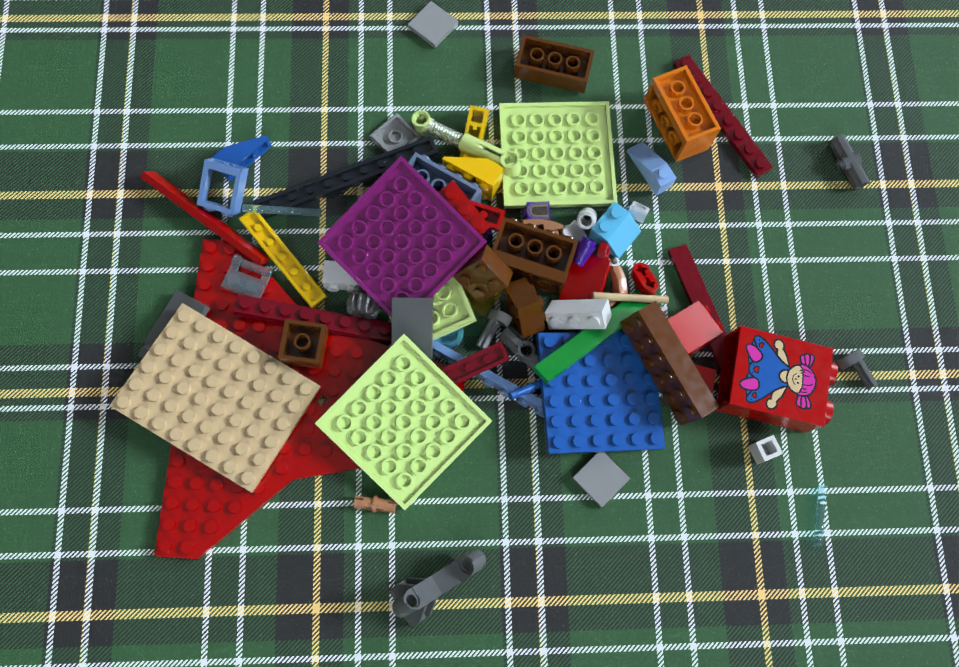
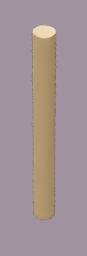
[592,292,669,304]

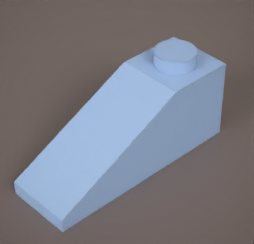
[627,141,677,195]

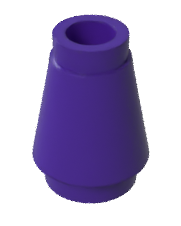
[572,236,596,267]

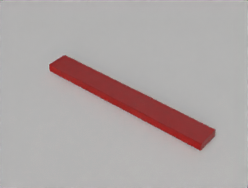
[141,171,271,265]

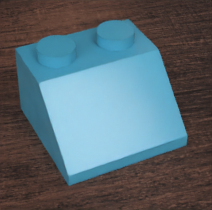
[588,201,641,259]

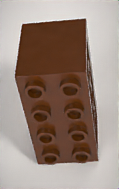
[492,217,578,296]

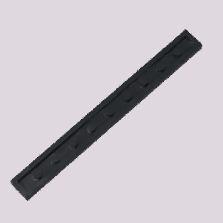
[252,136,438,219]

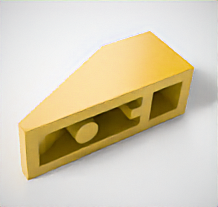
[460,105,490,158]

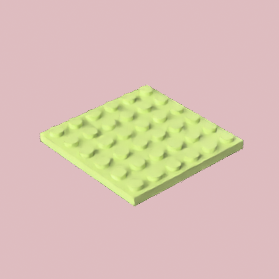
[499,101,618,209]
[315,334,492,510]

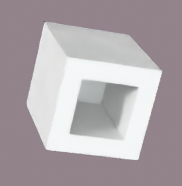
[748,435,783,465]

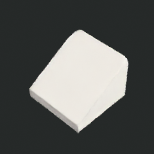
[561,220,587,241]

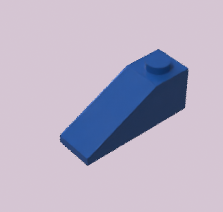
[212,135,272,182]

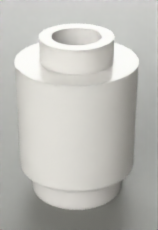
[577,207,597,230]

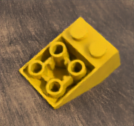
[442,156,504,201]

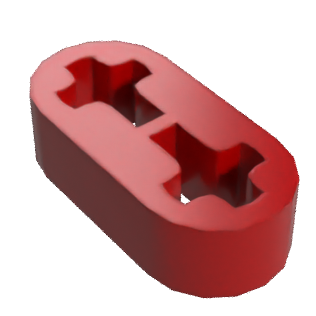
[631,263,659,295]

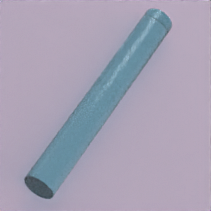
[813,485,827,548]

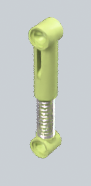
[412,110,521,177]

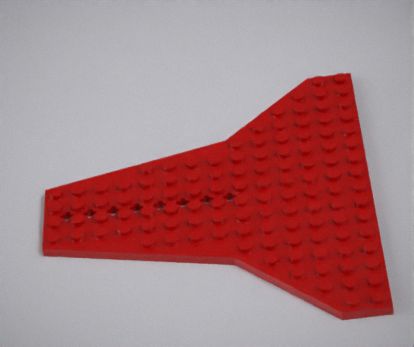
[154,239,465,559]

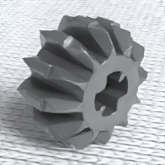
[346,292,380,319]

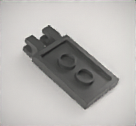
[137,290,210,359]
[392,297,433,359]

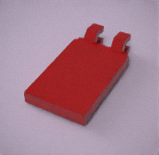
[559,242,612,300]

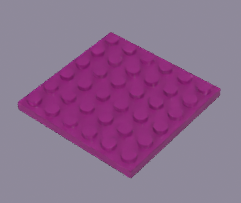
[317,156,487,317]

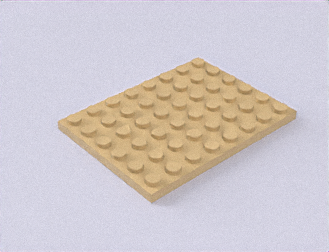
[109,303,321,493]

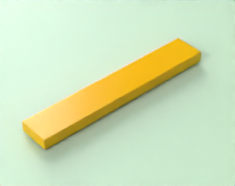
[239,207,327,308]

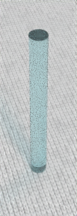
[242,204,322,217]

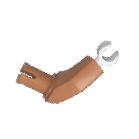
[609,258,628,309]

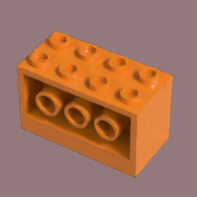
[644,65,721,162]

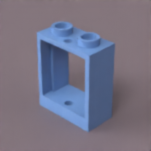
[196,158,249,217]

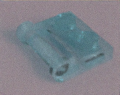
[221,254,273,298]

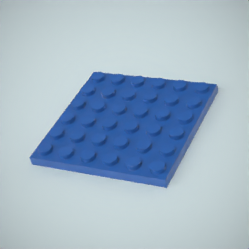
[536,332,665,455]

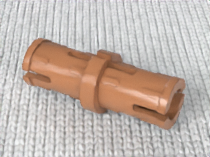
[353,495,397,514]

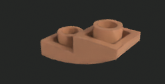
[522,219,563,235]

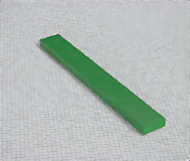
[533,290,651,384]

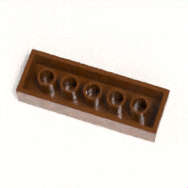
[620,301,719,426]

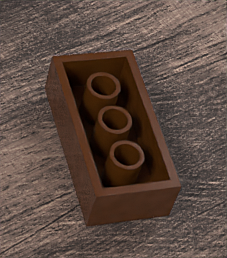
[513,34,595,94]

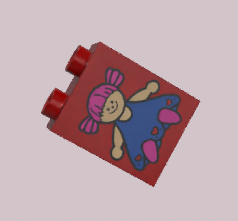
[714,326,838,433]

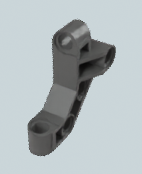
[389,549,486,628]

